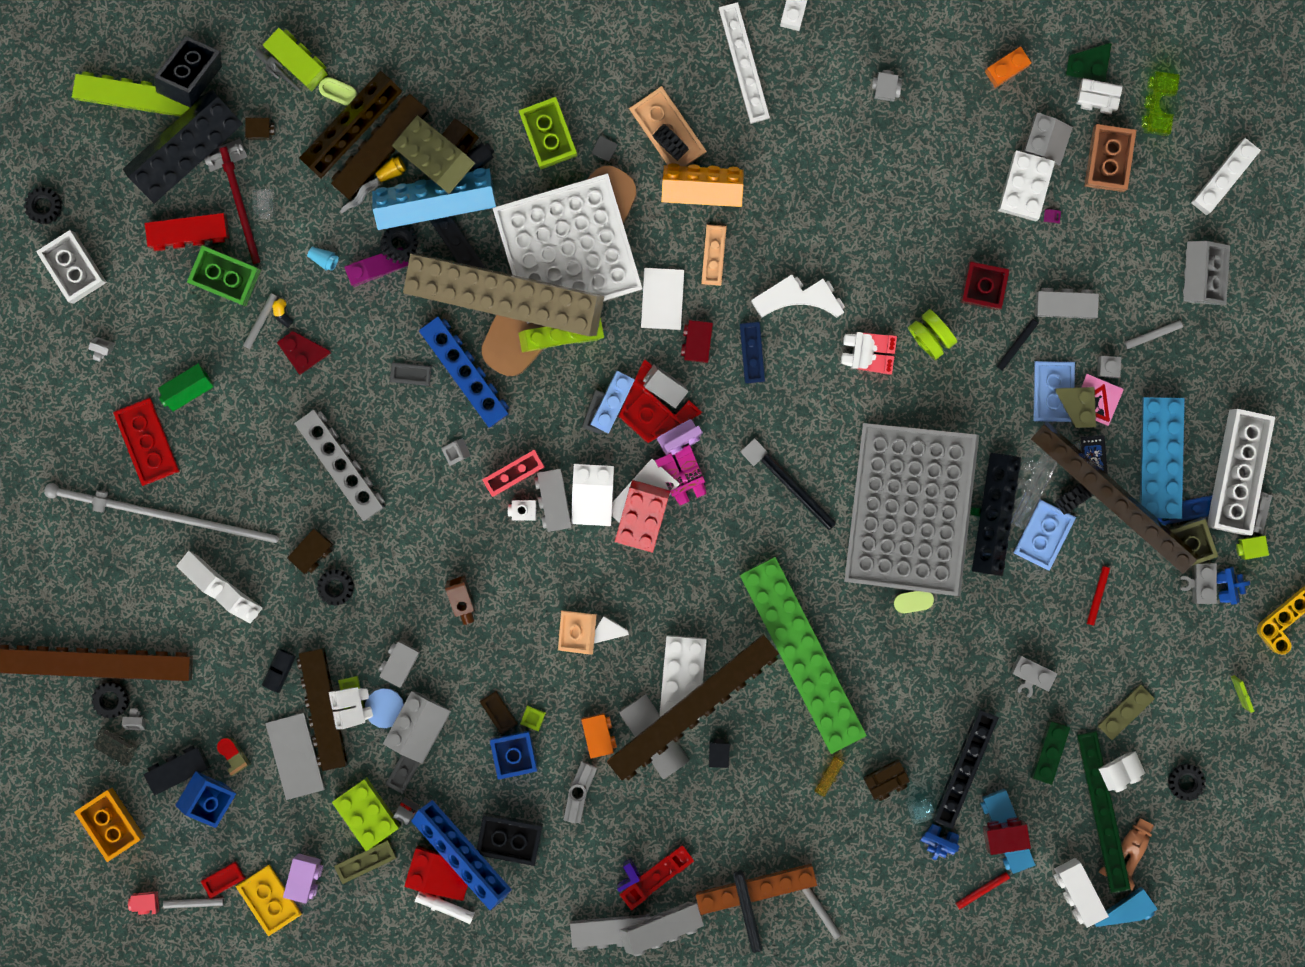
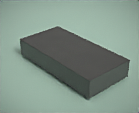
[390,362,432,386]

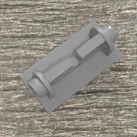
[204,139,247,172]
[1253,492,1272,534]

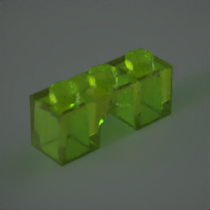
[1141,71,1180,136]

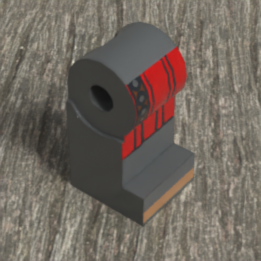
[393,797,420,826]

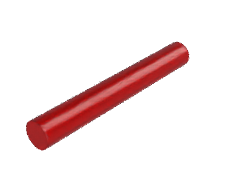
[1086,566,1110,626]
[955,872,1010,910]

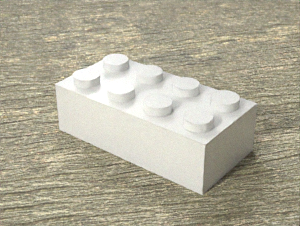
[659,635,706,720]

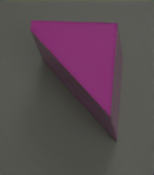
[1043,210,1061,224]

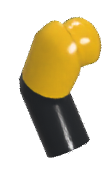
[272,298,294,328]

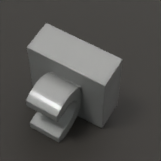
[88,337,115,362]
[122,708,146,730]

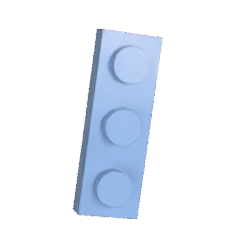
[590,371,635,433]

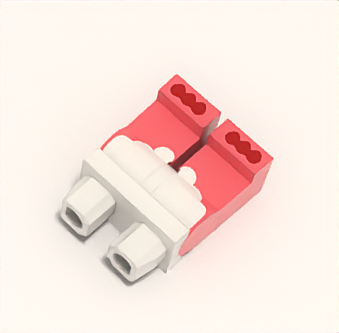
[841,332,897,375]

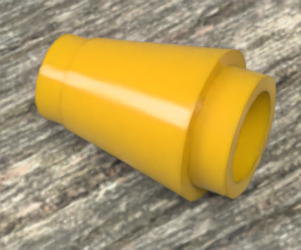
[375,156,406,182]

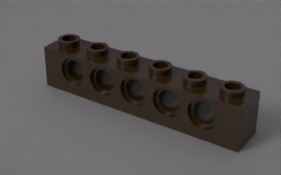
[299,71,402,178]

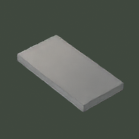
[265,712,325,800]

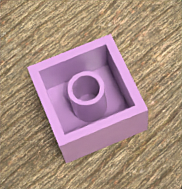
[283,854,323,903]

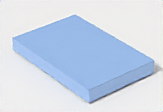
[1033,361,1075,422]
[1013,499,1076,571]

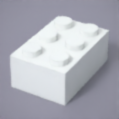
[998,151,1055,221]
[36,230,107,304]
[1053,858,1109,928]

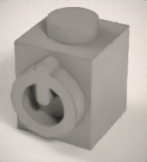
[872,70,902,102]

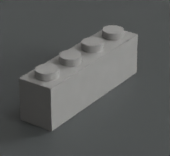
[619,902,704,956]
[570,914,650,950]

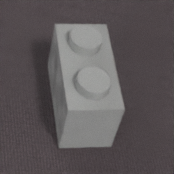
[379,641,421,688]

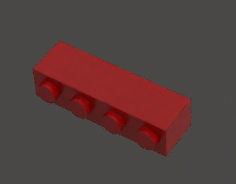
[144,213,229,251]

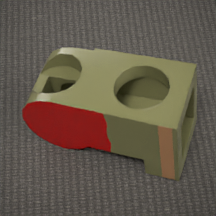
[217,737,251,777]

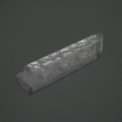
[1011,445,1057,530]

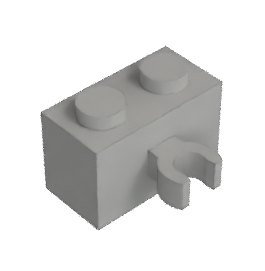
[1179,563,1217,604]
[1010,655,1057,698]

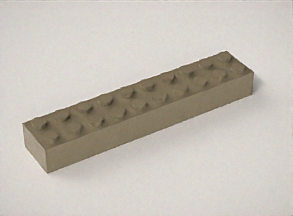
[403,254,604,336]

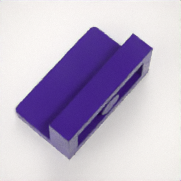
[617,858,640,892]

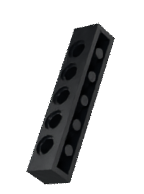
[972,453,1021,576]
[932,708,999,829]

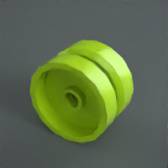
[908,309,957,360]

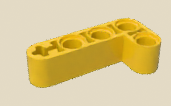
[1257,586,1305,655]

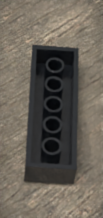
[123,89,243,204]

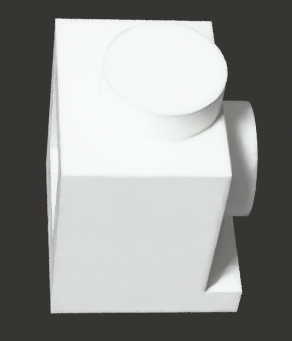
[508,500,537,521]

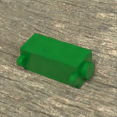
[158,363,214,412]

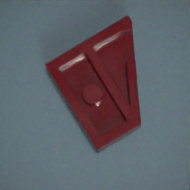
[277,331,331,375]

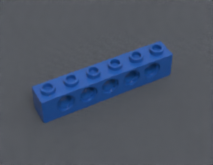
[419,317,510,428]
[411,800,512,910]

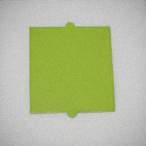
[1231,675,1255,713]

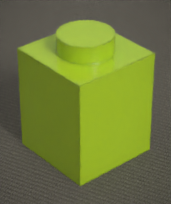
[1236,535,1269,560]

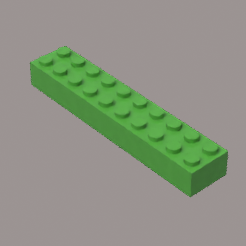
[740,557,867,754]

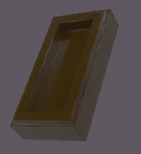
[479,691,518,735]

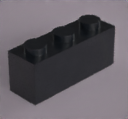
[143,745,211,796]

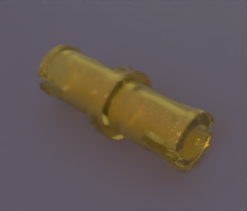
[814,756,845,797]

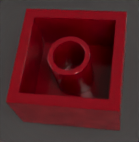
[960,262,1010,311]
[982,817,1031,855]

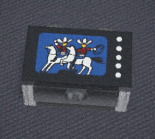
[1075,435,1108,475]

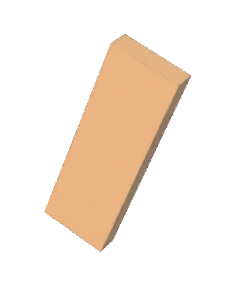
[701,224,727,286]

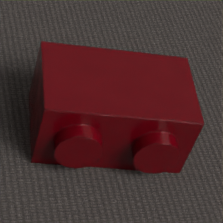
[681,320,713,363]

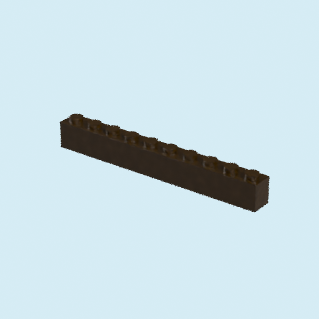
[1031,421,1198,574]
[607,634,779,781]

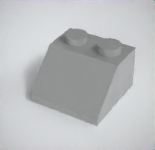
[1023,112,1073,165]

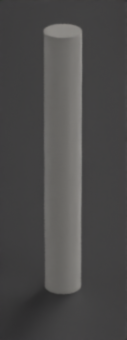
[243,293,278,349]
[1124,320,1183,349]
[802,888,841,939]
[163,898,224,909]

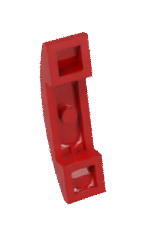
[619,845,694,911]

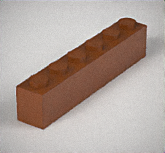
[696,863,817,915]

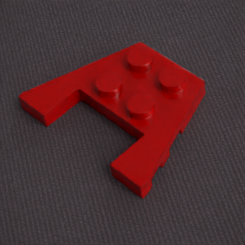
[618,360,702,444]

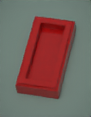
[201,861,245,898]

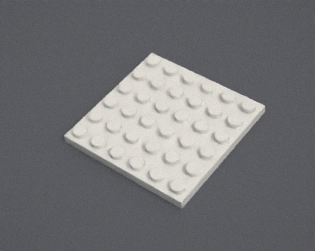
[493,173,643,324]

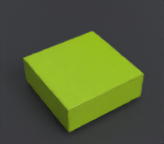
[520,705,546,731]

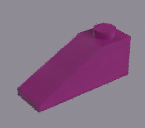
[344,247,408,287]

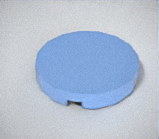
[365,688,404,728]

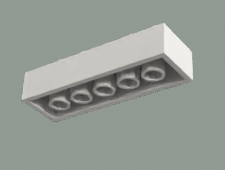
[1207,409,1275,535]

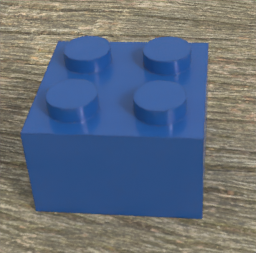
[490,730,538,780]
[175,771,236,828]

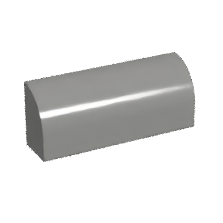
[619,694,690,779]

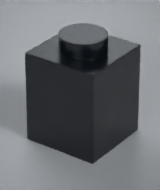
[709,738,730,768]

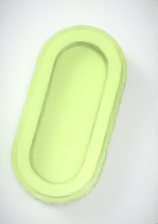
[319,77,357,106]
[894,591,934,613]

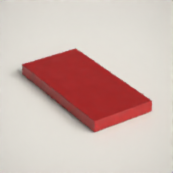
[113,398,180,486]

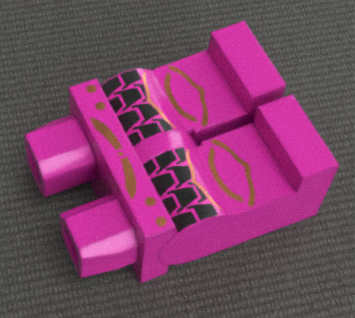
[655,445,707,506]

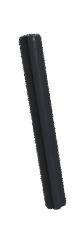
[761,454,836,530]
[733,870,762,953]

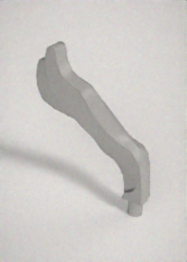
[340,178,381,213]

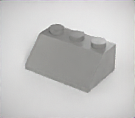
[1183,241,1230,305]
[383,691,451,764]

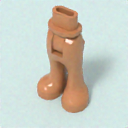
[1099,818,1154,891]

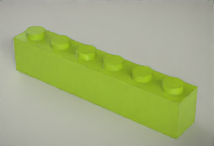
[72,72,196,117]

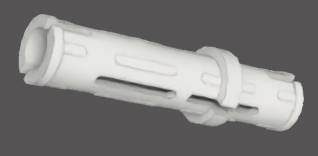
[415,891,475,924]

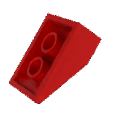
[404,846,468,901]

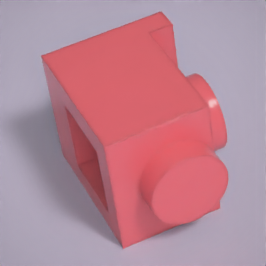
[128,891,159,915]

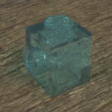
[906,797,934,825]

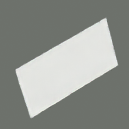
[612,459,679,523]

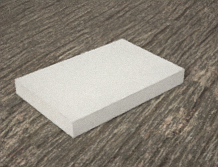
[641,268,684,330]

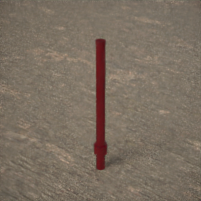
[219,146,260,264]

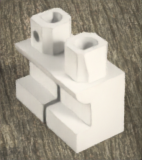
[329,687,373,729]

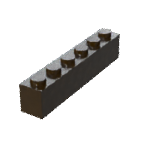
[331,94,429,201]
[297,648,348,771]

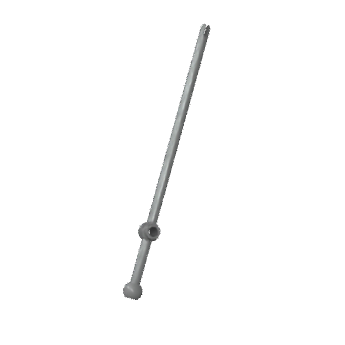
[44,483,279,543]

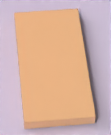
[629,86,707,166]

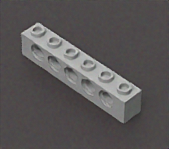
[294,410,385,521]

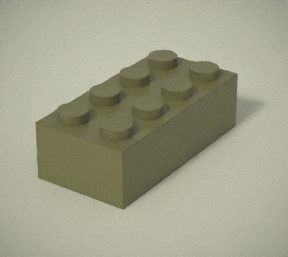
[392,115,475,194]

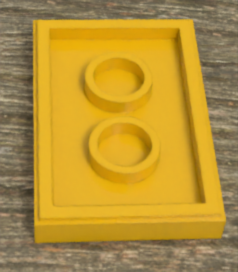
[236,864,302,936]

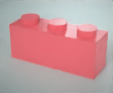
[482,450,545,497]

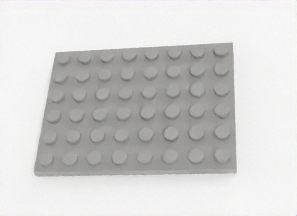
[844,423,979,596]

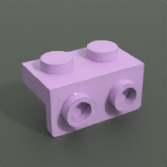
[657,419,702,455]

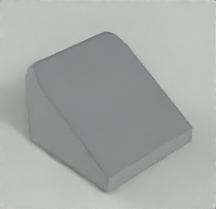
[441,438,471,466]
[740,438,768,466]

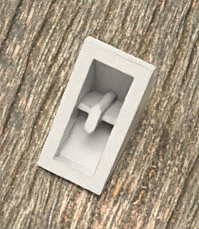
[594,616,629,644]

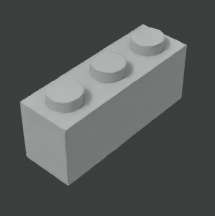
[1035,288,1099,319]
[534,469,572,532]

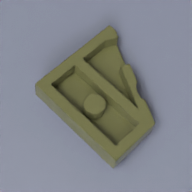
[1055,387,1096,428]

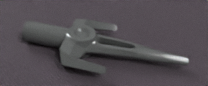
[254,48,301,91]

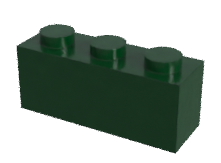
[1030,720,1070,785]

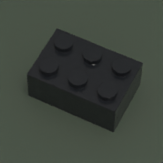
[154,36,222,108]
[476,813,543,866]

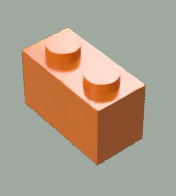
[985,46,1031,88]
[581,713,617,759]

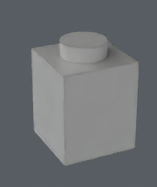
[1097,356,1121,378]

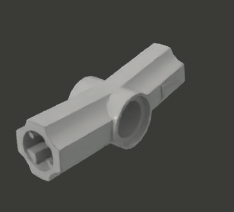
[563,761,597,824]

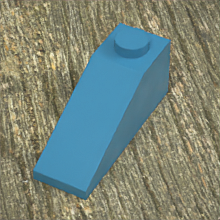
[1094,887,1157,927]

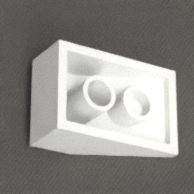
[571,464,614,526]

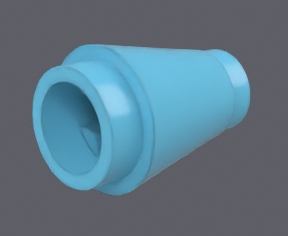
[307,246,339,271]

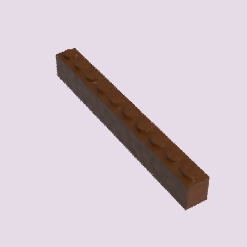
[0,644,193,681]

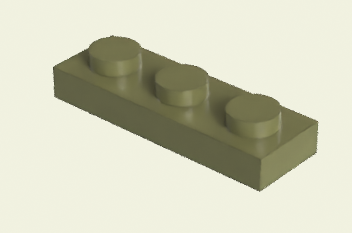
[1097,684,1155,740]
[334,840,397,884]

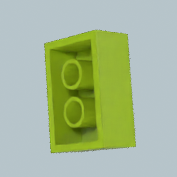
[263,28,328,92]
[519,97,578,170]
[332,777,401,851]

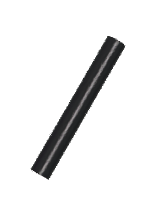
[996,319,1039,371]

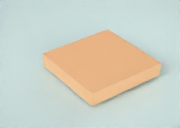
[558,611,597,654]

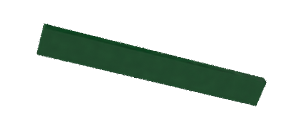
[1077,731,1131,894]

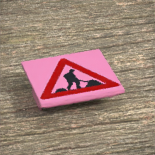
[1081,374,1124,426]

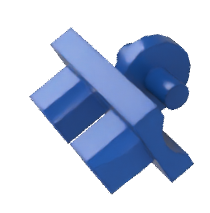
[1217,567,1250,605]
[920,824,960,860]

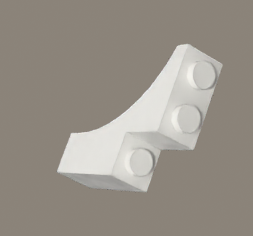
[751,275,845,318]
[176,551,262,623]

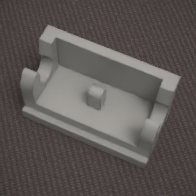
[643,364,689,409]

